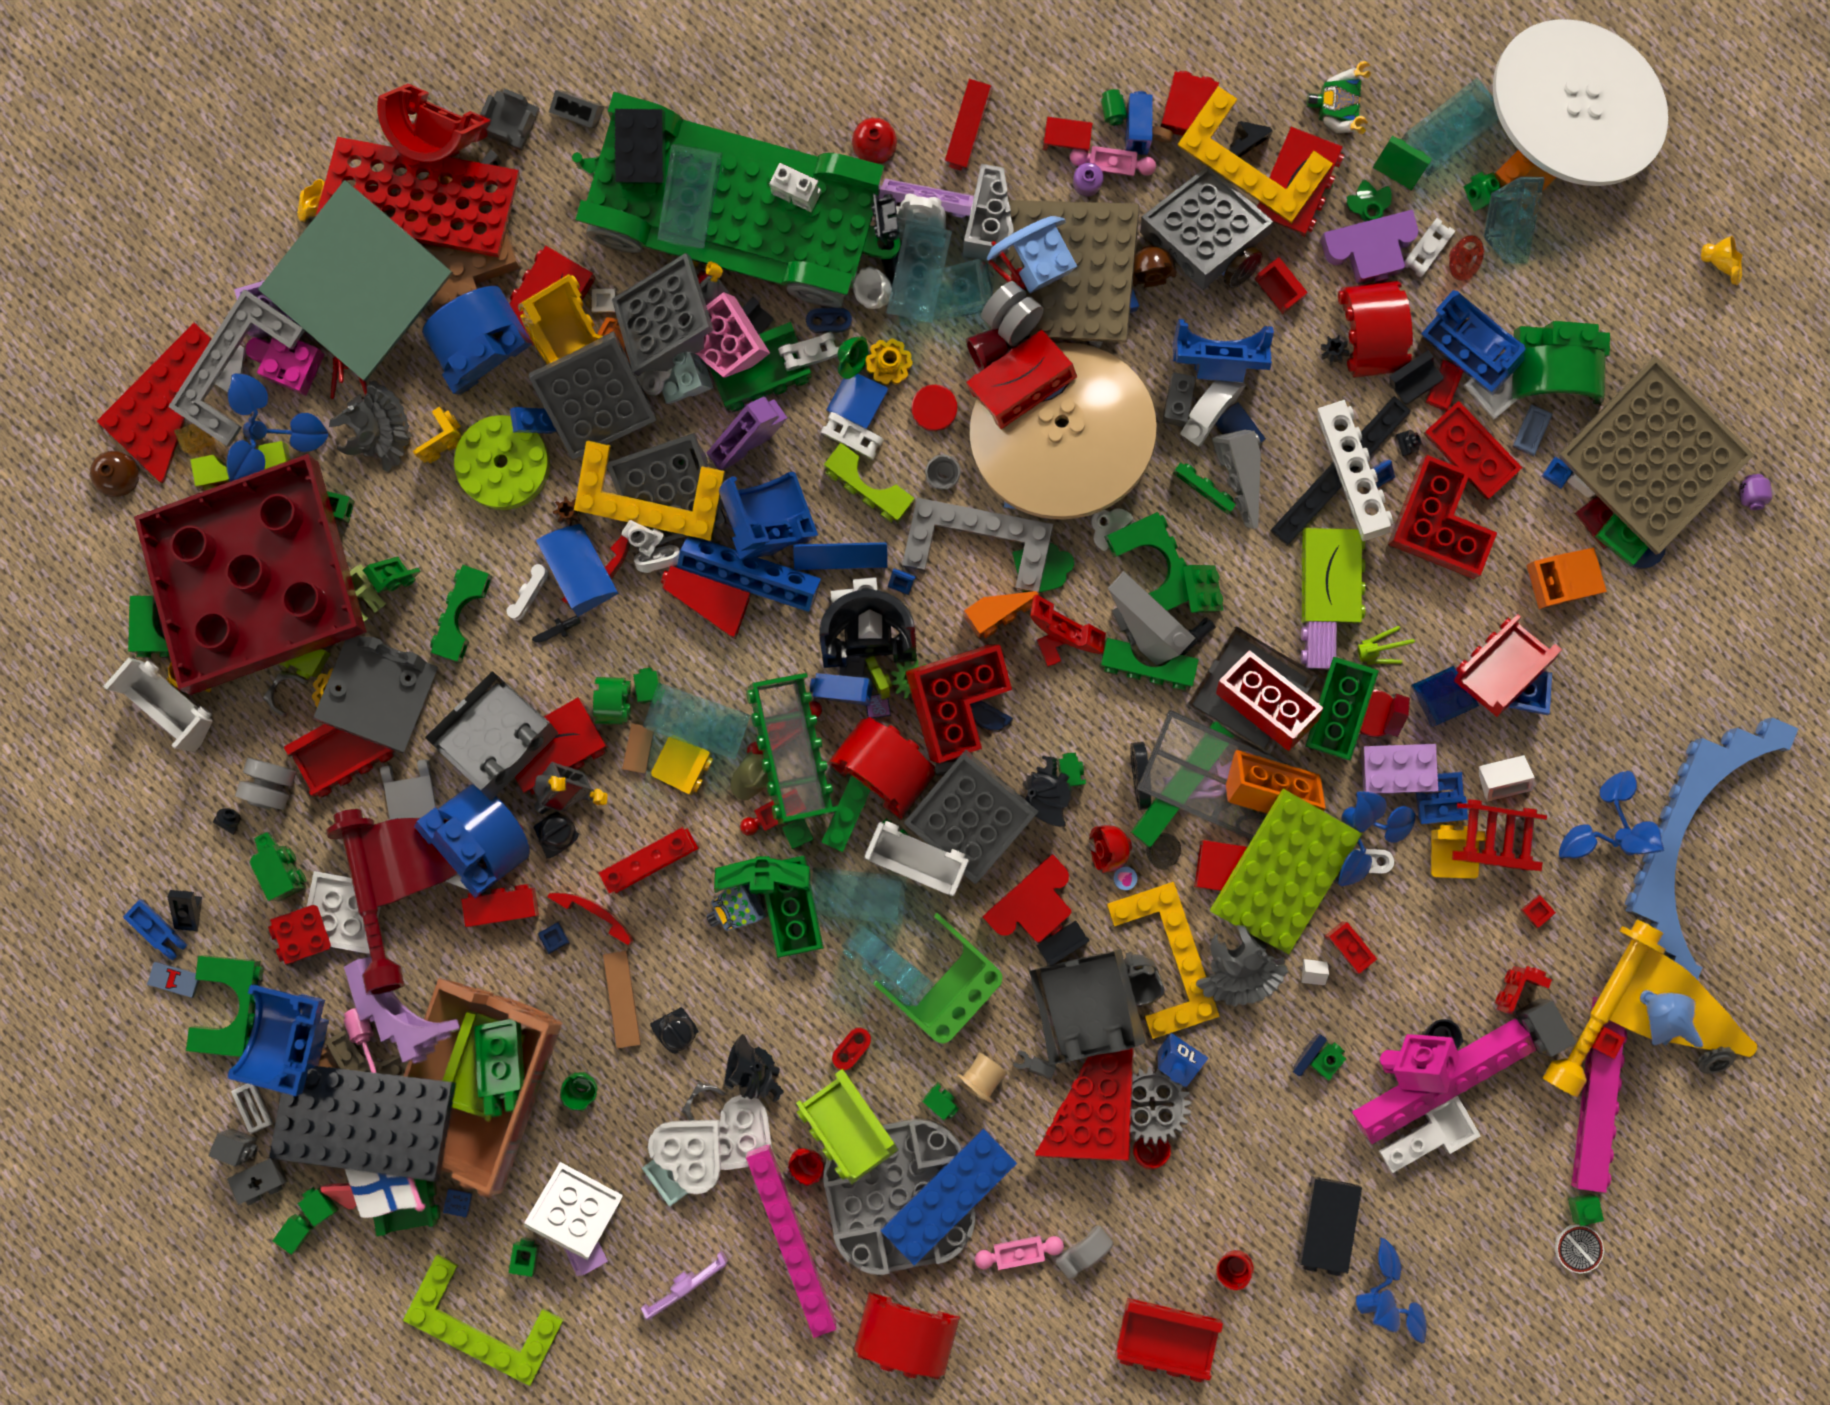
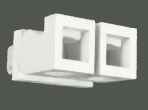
[769,163,822,212]

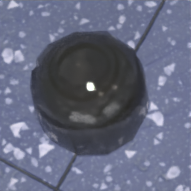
[1146,832,1182,870]

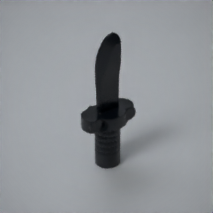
[532,615,581,643]

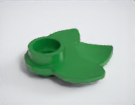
[1347,180,1392,222]

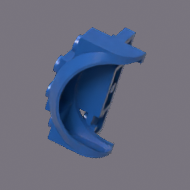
[1172,319,1274,382]

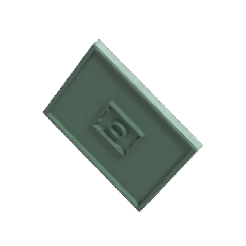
[258,180,453,381]

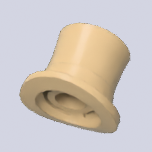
[956,1053,1007,1103]

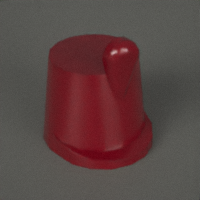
[966,329,1017,372]

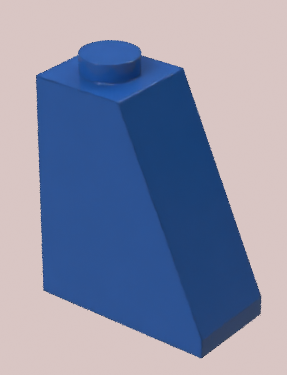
[1125,91,1153,155]
[810,673,874,706]

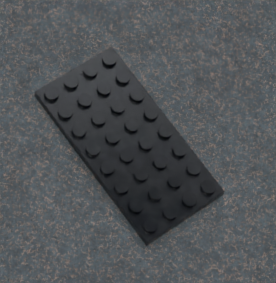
[269,1066,456,1181]

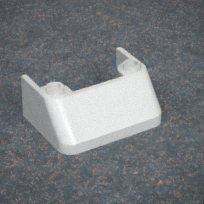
[103,658,213,752]
[864,821,969,896]

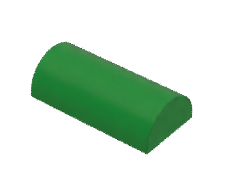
[1305,657,1380,761]
[764,855,824,958]

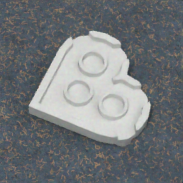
[876,194,946,246]
[720,1094,773,1170]
[648,1120,721,1194]

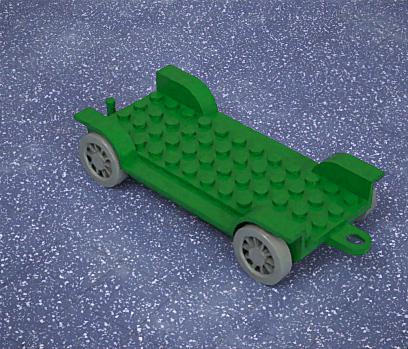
[572,92,900,308]

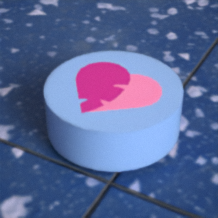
[1113,867,1137,890]

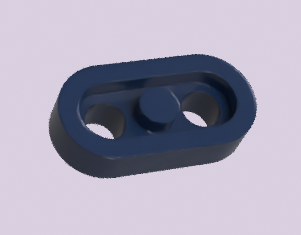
[806,308,852,333]

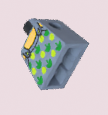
[707,884,767,931]

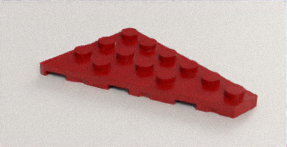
[96,322,212,483]
[1035,1048,1134,1161]

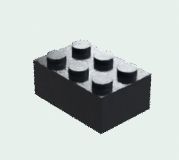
[615,109,666,184]

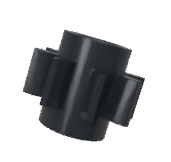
[1320,335,1349,365]

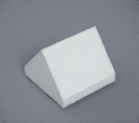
[858,609,882,638]
[1301,959,1329,985]

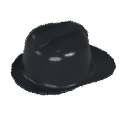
[533,811,579,859]
[650,1007,699,1054]

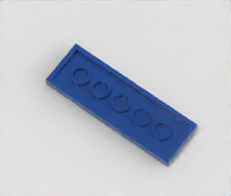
[881,1128,1017,1266]

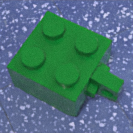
[249,832,306,901]

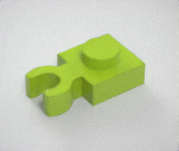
[865,656,892,700]

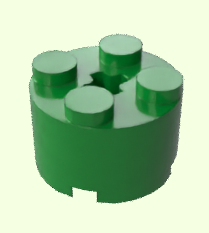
[593,677,631,725]

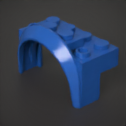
[1421,290,1525,396]

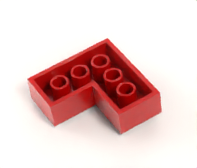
[1387,455,1498,579]
[905,644,1012,763]

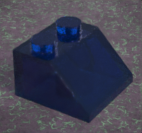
[1411,666,1479,727]

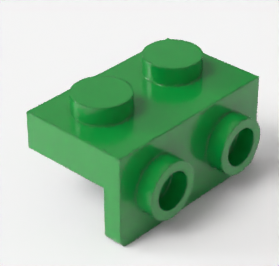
[362,556,421,593]

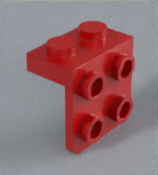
[268,905,331,965]
[1495,966,1552,1014]

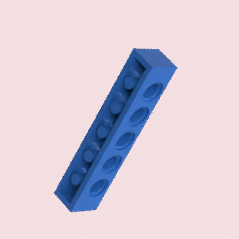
[677,536,821,612]

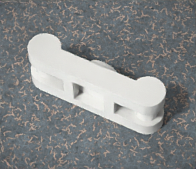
[1404,218,1455,278]
[778,332,839,371]
[820,412,884,460]
[507,564,548,621]

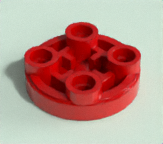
[911,384,958,431]
[1360,690,1393,737]

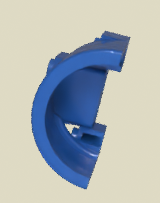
[422,286,533,395]
[719,472,819,559]
[414,784,530,898]
[228,985,329,1096]

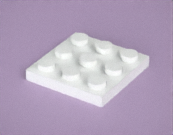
[307,871,381,954]
[524,1162,623,1260]

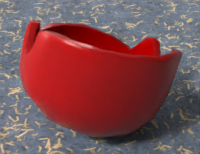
[1133,1137,1171,1169]

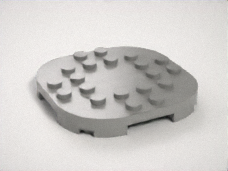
[823,1119,975,1275]

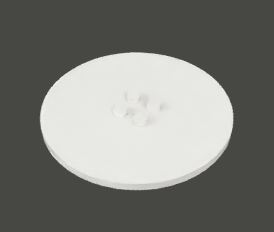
[1493,19,1668,186]

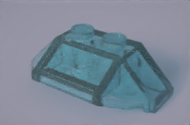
[1483,177,1544,263]

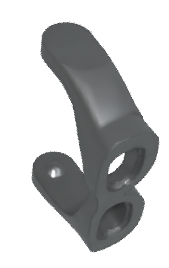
[263,670,309,718]
[681,1081,726,1121]

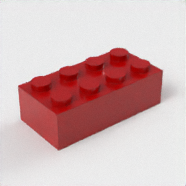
[1216,651,1323,751]

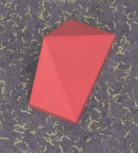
[321,1183,357,1210]

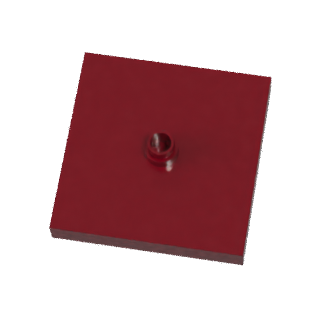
[134,454,367,695]

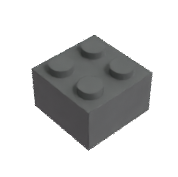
[1516,998,1576,1057]

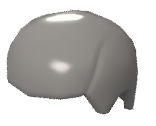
[925,454,961,489]

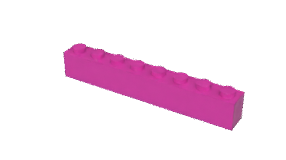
[1571,997,1627,1193]
[1352,1018,1536,1144]
[746,1144,836,1338]

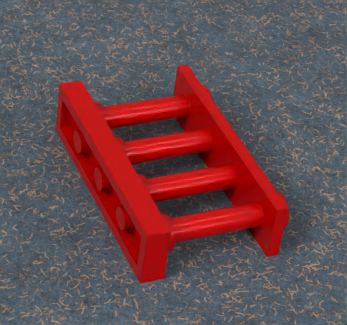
[1452,799,1547,871]
[598,827,699,894]

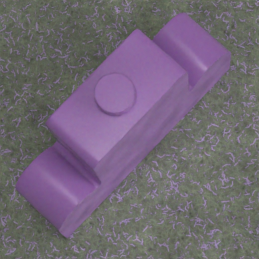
[1320,209,1418,284]
[706,397,788,470]

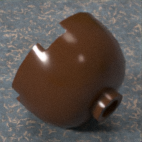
[1133,245,1177,288]
[90,451,139,497]

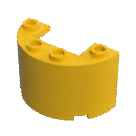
[518,275,603,364]

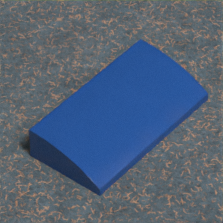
[536,524,619,617]

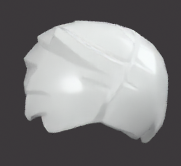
[853,267,893,309]

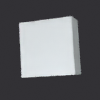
[592,289,616,313]

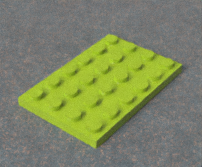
[1210,789,1362,954]

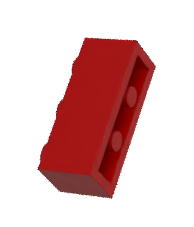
[461,884,539,927]

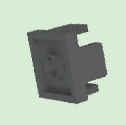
[480,88,540,150]

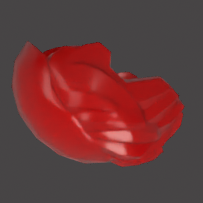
[788,1148,824,1186]

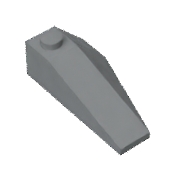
[963,164,1014,260]
[1212,430,1261,529]
[1108,571,1195,665]

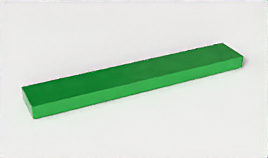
[1130,721,1234,847]

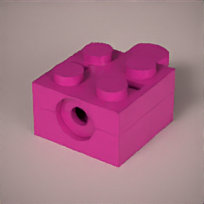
[245,337,325,396]
[1380,1034,1459,1094]

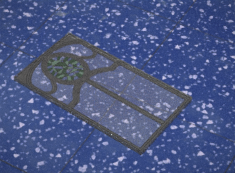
[1137,710,1292,840]

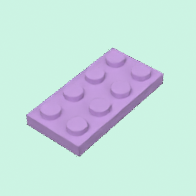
[879,179,974,218]

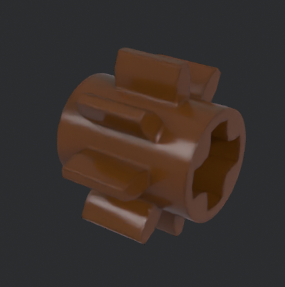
[553,496,580,526]

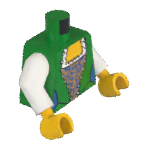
[1306,61,1371,134]

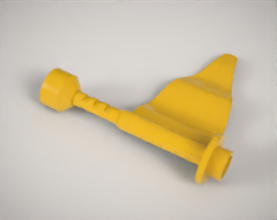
[1543,919,1757,1098]

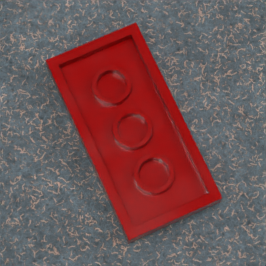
[1423,401,1523,500]

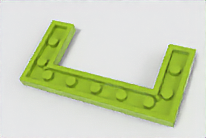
[403,1254,564,1386]

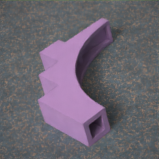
[344,957,460,1064]

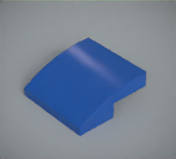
[826,374,889,429]
[1416,771,1468,824]

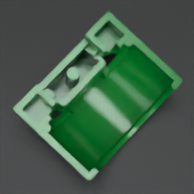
[1512,321,1610,404]

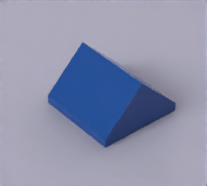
[1508,671,1552,716]

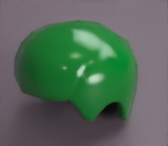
[560,1072,598,1111]

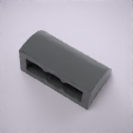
[549,90,605,128]

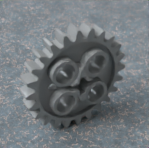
[1130,1067,1191,1146]

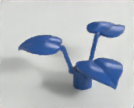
[226,373,328,482]
[1559,770,1664,859]
[1338,792,1416,886]
[1356,1237,1427,1344]

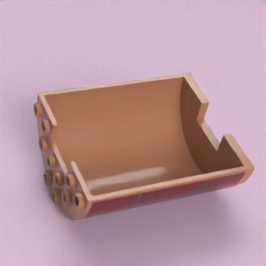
[404,978,562,1198]

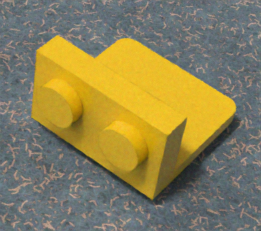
[413,407,462,463]
[651,735,713,795]
[1431,825,1485,879]

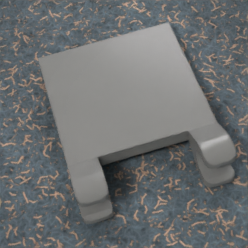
[380,759,436,820]

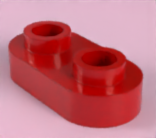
[832,1027,871,1070]

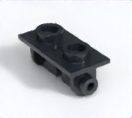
[871,194,900,246]

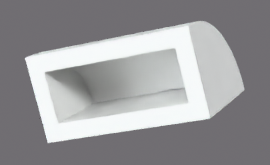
[1479,755,1535,802]

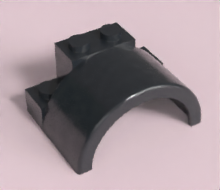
[819,589,917,668]

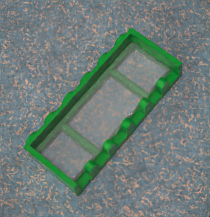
[746,673,838,825]

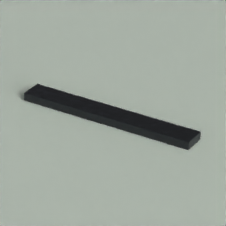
[1270,396,1411,546]

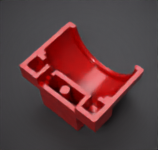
[377,83,491,162]

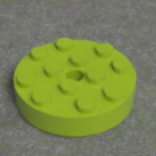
[454,415,550,510]

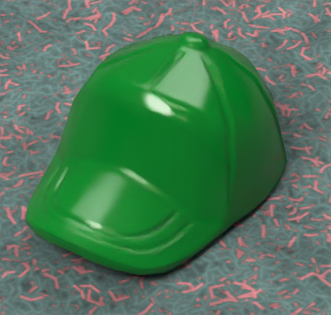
[837,336,869,379]

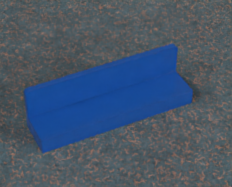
[793,542,888,570]

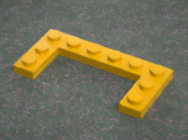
[1178,86,1333,223]
[574,441,725,541]
[1107,882,1220,1039]

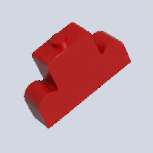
[982,854,1072,942]

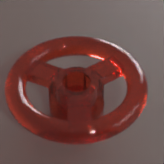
[1449,235,1484,281]

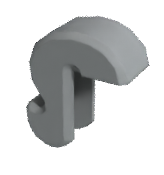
[1055,1226,1113,1279]

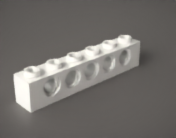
[1317,400,1393,541]

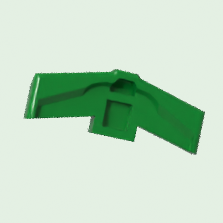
[714,856,810,894]

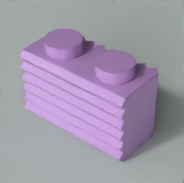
[1301,621,1337,670]

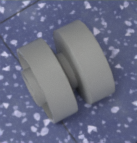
[981,281,1044,345]
[235,757,296,810]

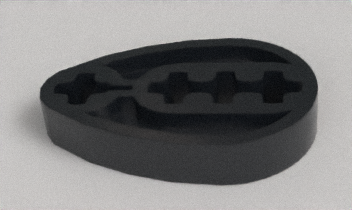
[1130,741,1151,810]

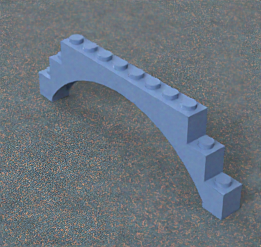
[1625,717,1798,980]

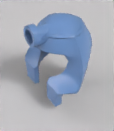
[1640,990,1703,1048]

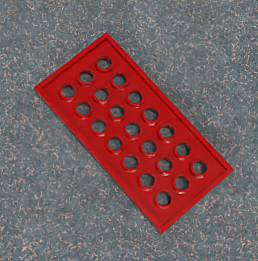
[315,137,520,257]

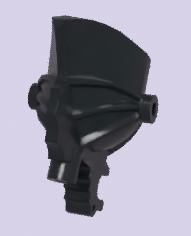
[1020,755,1072,827]
[723,1034,784,1103]

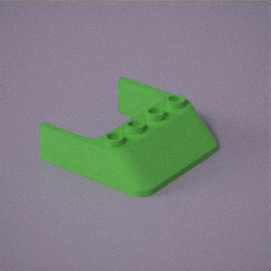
[873,913,1003,1043]

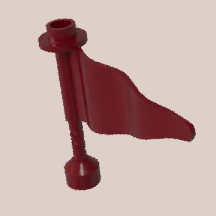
[326,809,523,995]

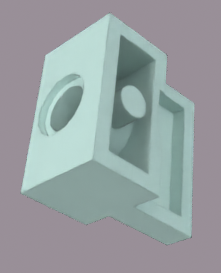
[662,352,713,404]

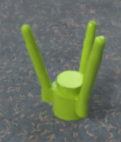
[1357,626,1415,666]

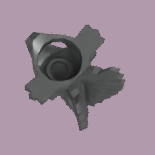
[329,380,412,472]
[1196,925,1288,1007]

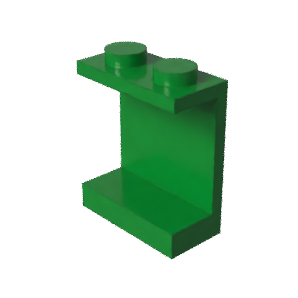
[373,1178,440,1237]

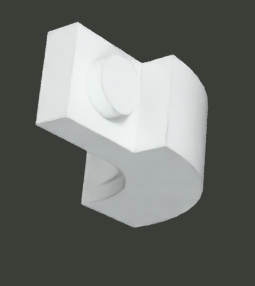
[1180,380,1246,447]

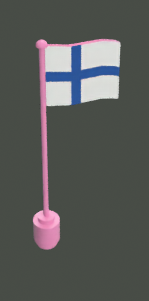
[344,1008,425,1218]

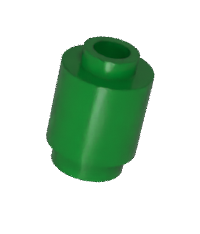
[1101,89,1127,126]

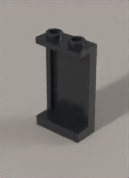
[1297,1176,1362,1276]

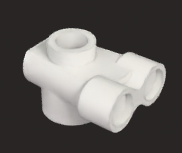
[622,520,664,557]

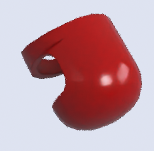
[1216,1250,1254,1291]

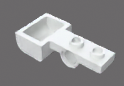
[1379,1095,1481,1173]

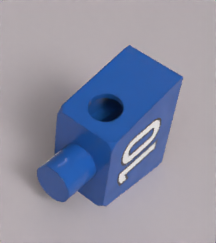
[1157,1033,1208,1087]

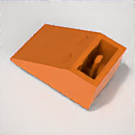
[1526,547,1607,609]
[963,591,1038,639]

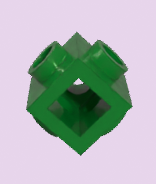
[1463,172,1505,212]

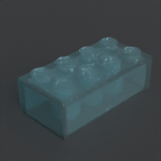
[1402,77,1500,177]
[643,683,751,759]
[842,923,934,1006]

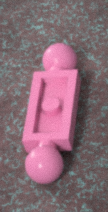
[1070,146,1156,177]
[975,1236,1064,1270]

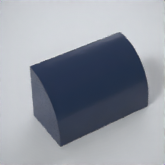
[1215,402,1266,444]

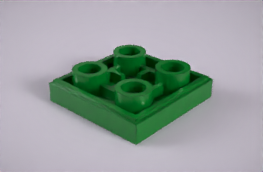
[1372,135,1432,191]

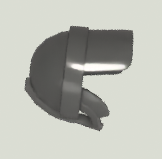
[1124,952,1165,1007]

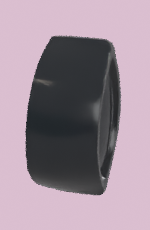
[1422,1019,1464,1049]

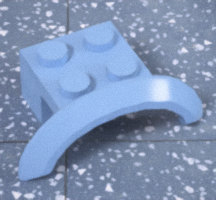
[987,216,1077,293]

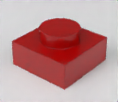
[1521,895,1556,928]
[1591,1026,1626,1059]

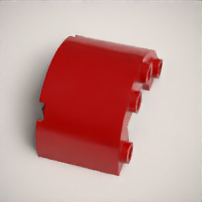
[1338,281,1413,378]
[827,717,935,820]
[854,1292,960,1379]

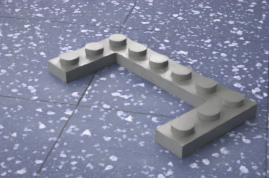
[168,289,305,447]
[902,498,1053,594]

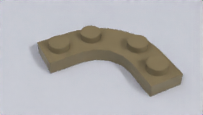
[325,1029,409,1076]

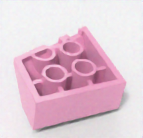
[695,292,770,377]

